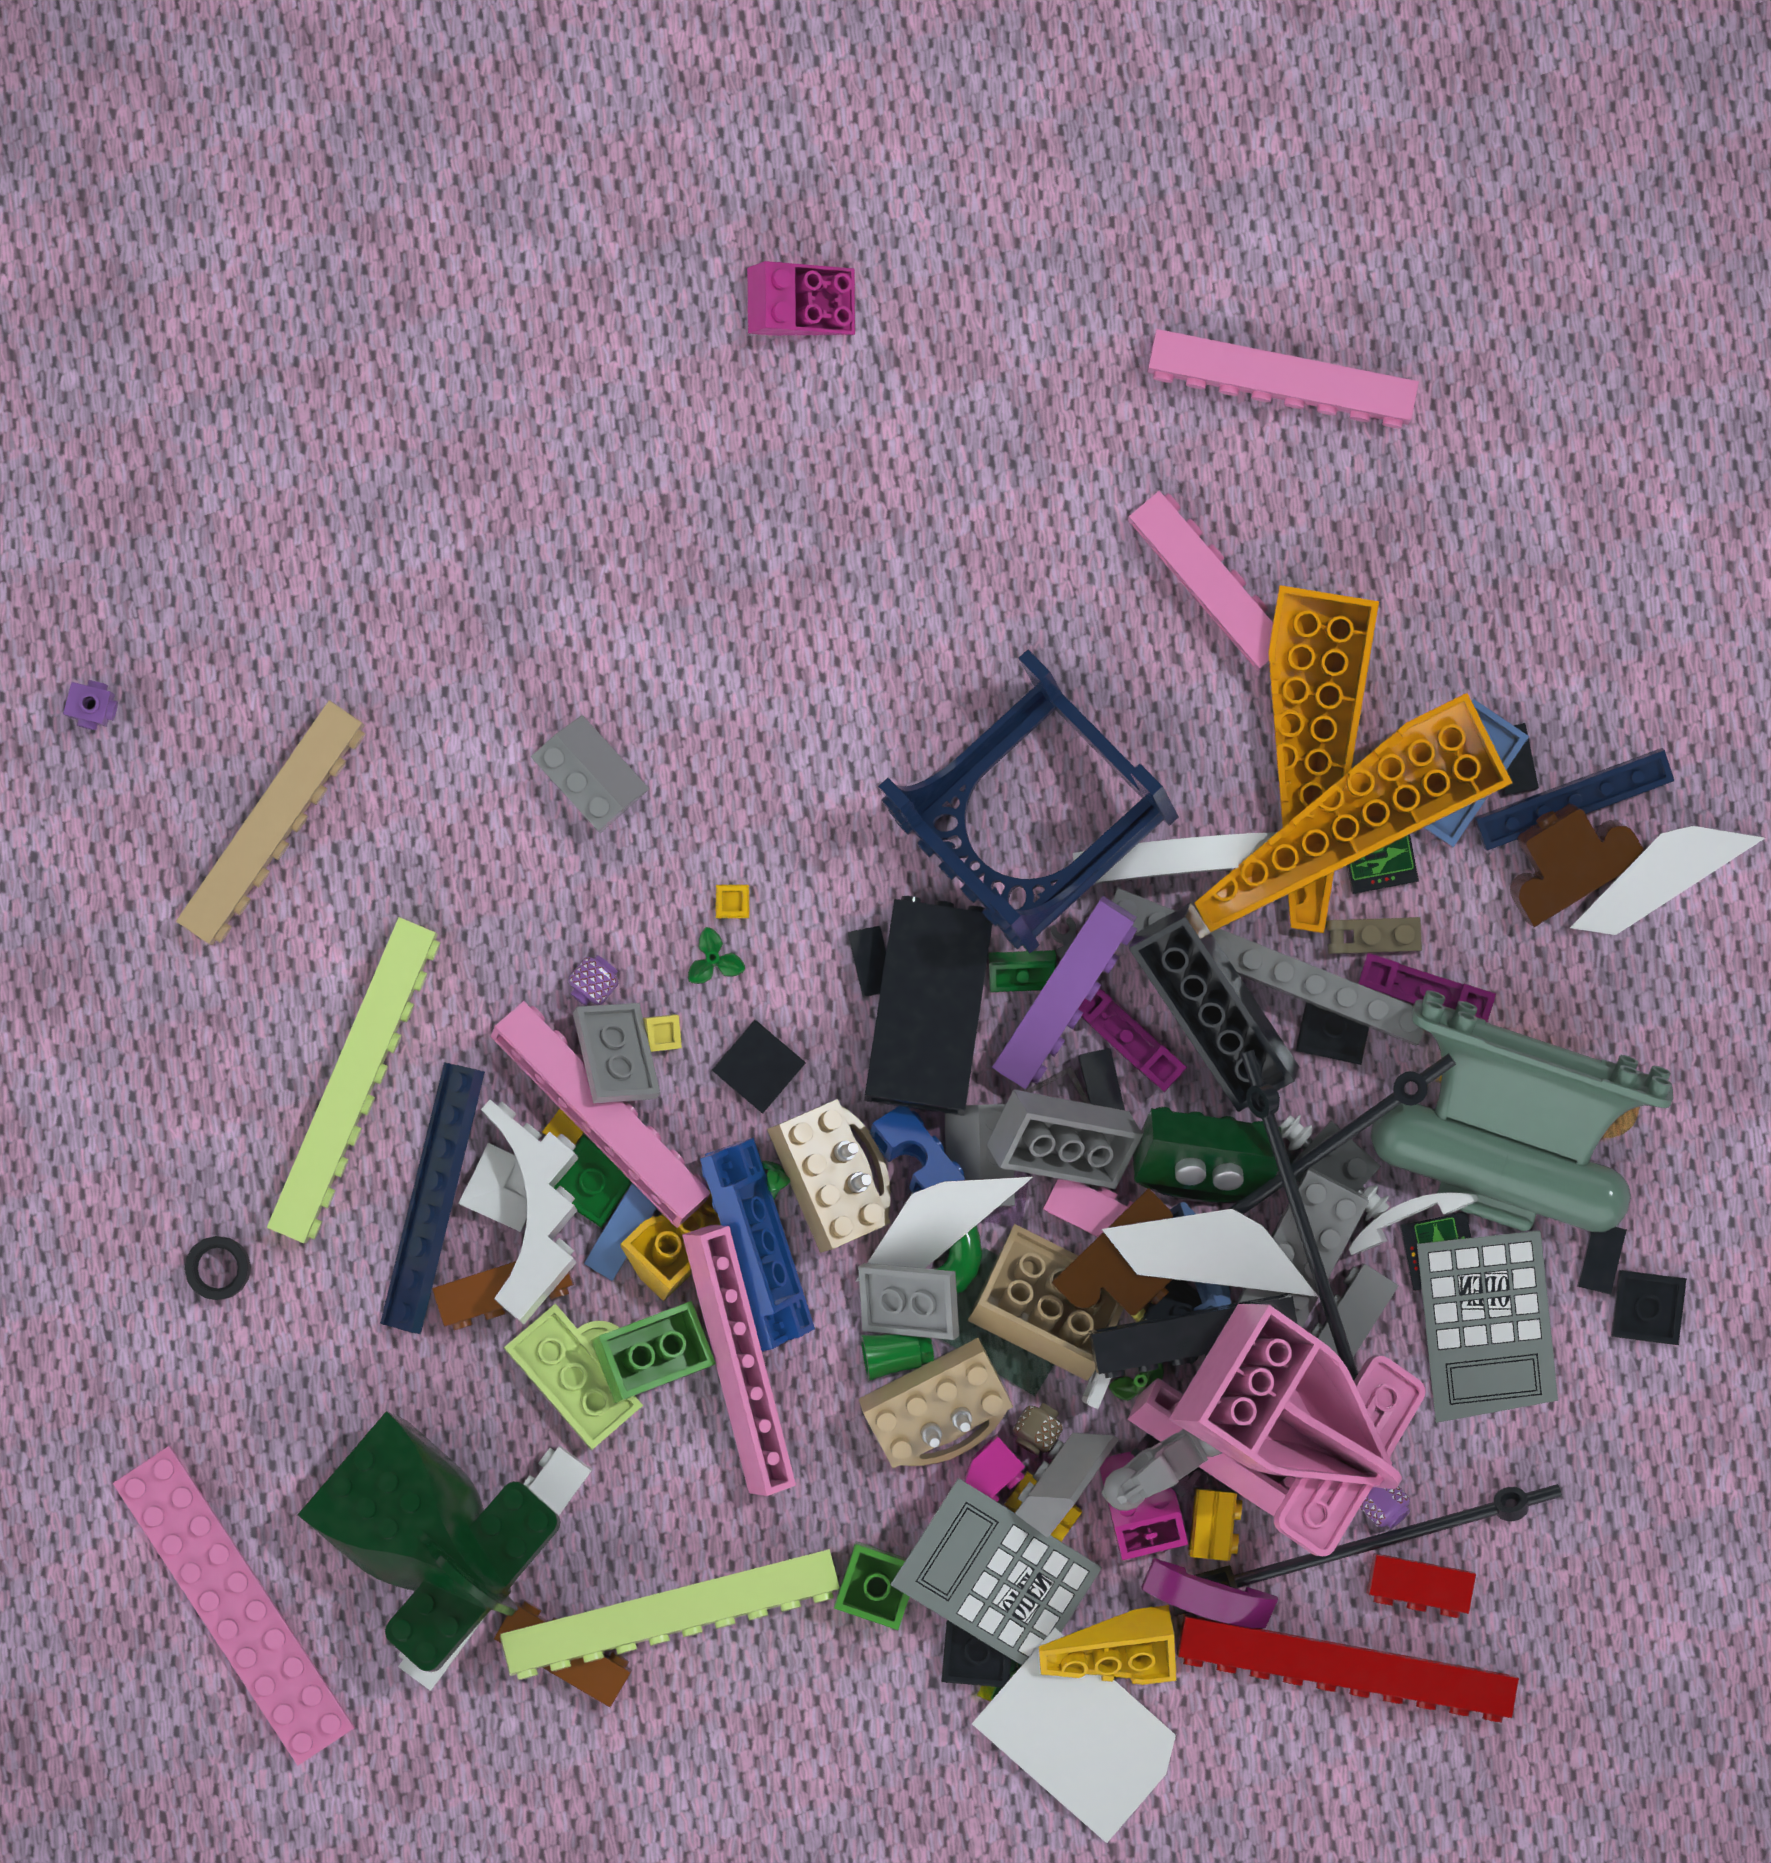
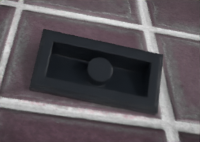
[847,926,886,998]
[1078,1048,1125,1111]

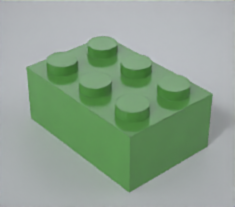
[591,1301,716,1403]

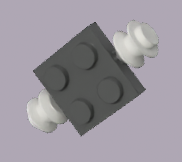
[1279,1115,1390,1221]

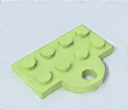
[504,1303,643,1450]

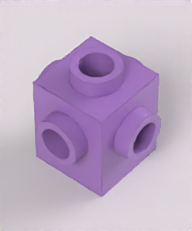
[63,680,118,731]

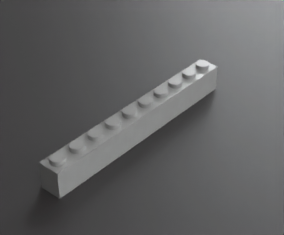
[1112,888,1425,1046]

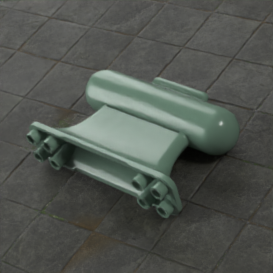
[1370,991,1674,1232]

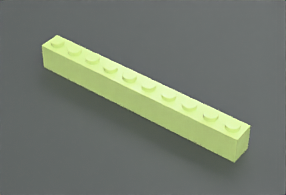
[267,917,441,1243]
[500,1549,840,1680]

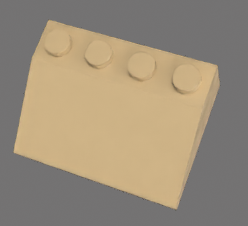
[967,1224,1124,1381]

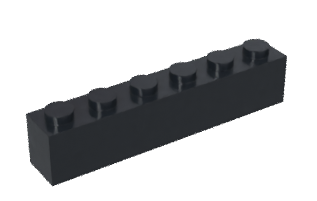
[1089,1293,1298,1378]

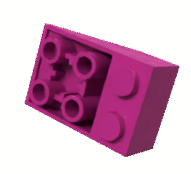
[747,261,855,336]
[963,1434,1025,1502]
[1099,1451,1188,1560]

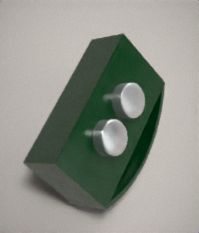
[1133,1107,1282,1203]

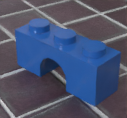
[870,1106,965,1193]

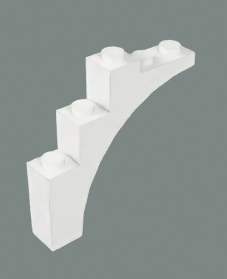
[481,1100,578,1325]

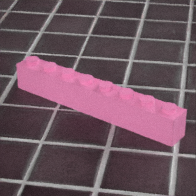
[1147,329,1419,429]
[491,1001,711,1228]
[682,1225,796,1496]

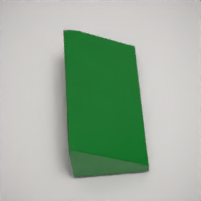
[988,950,1056,992]

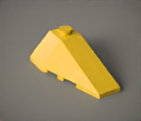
[620,1190,721,1301]
[1039,1605,1177,1685]

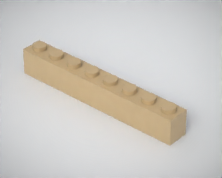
[176,700,365,946]

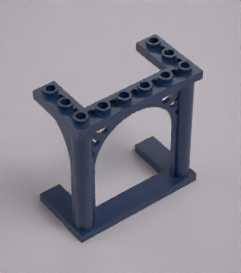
[878,649,1179,954]

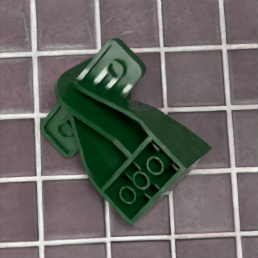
[297,1411,561,1673]

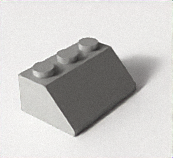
[531,715,649,834]
[945,1104,1015,1207]
[1015,1433,1119,1538]

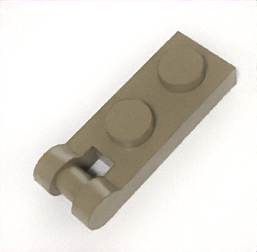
[1326,917,1422,954]

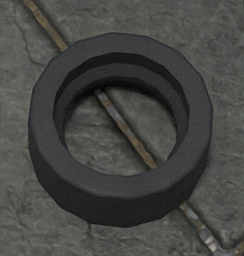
[184,1236,251,1300]

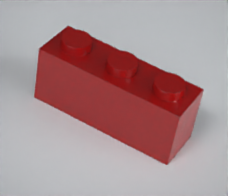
[1366,1553,1476,1618]

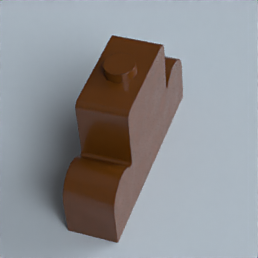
[1510,804,1644,928]
[1051,1188,1173,1316]

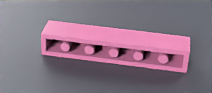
[1128,490,1273,671]
[1127,1378,1296,1517]

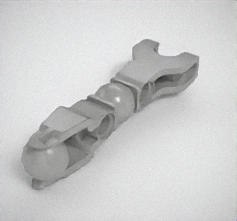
[1101,1429,1222,1511]

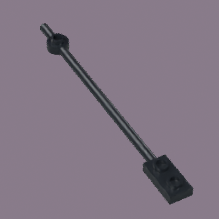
[1241,1049,1359,1381]
[1229,1053,1456,1215]
[1172,1484,1562,1616]

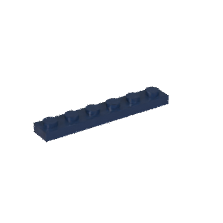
[1474,748,1675,851]

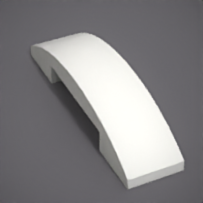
[1349,1192,1479,1255]

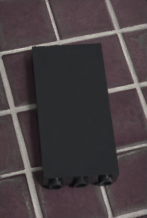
[864,896,993,1116]

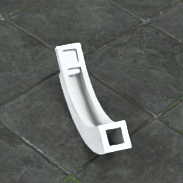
[1073,832,1277,885]

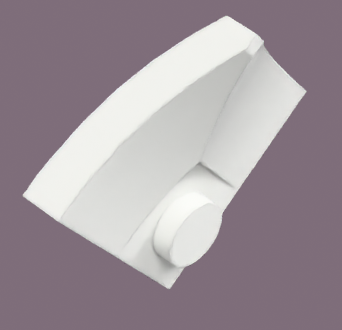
[458,1143,527,1232]

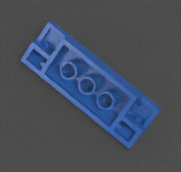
[700,1138,815,1352]

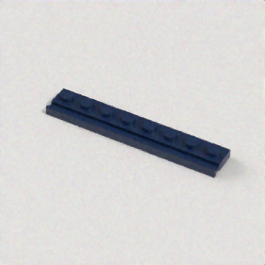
[380,1062,485,1335]

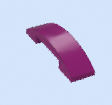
[1358,953,1496,1022]
[1078,988,1187,1093]
[1141,1558,1278,1628]

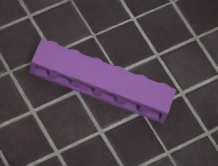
[992,896,1137,1089]

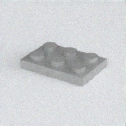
[573,1003,660,1103]
[858,1263,959,1340]

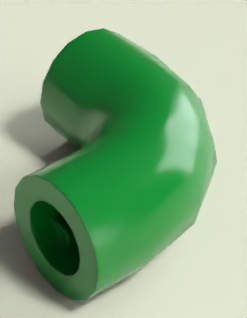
[935,1225,982,1294]

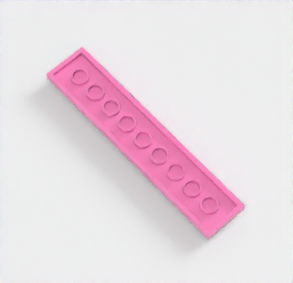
[113,1446,355,1766]

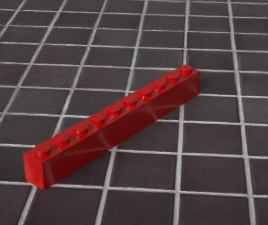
[1177,1615,1519,1723]

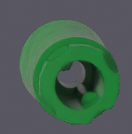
[861,1334,934,1381]

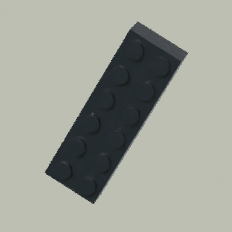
[1129,902,1299,1112]

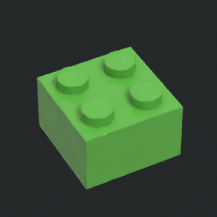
[834,1541,909,1630]

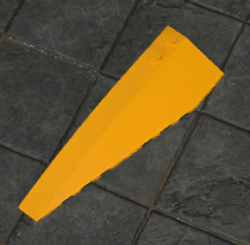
[1268,585,1379,933]
[1194,693,1512,932]

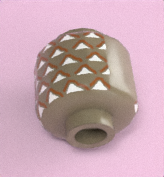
[1013,1403,1063,1456]

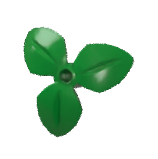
[688,927,745,984]
[761,1161,790,1200]

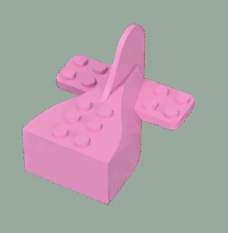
[1168,1304,1425,1556]

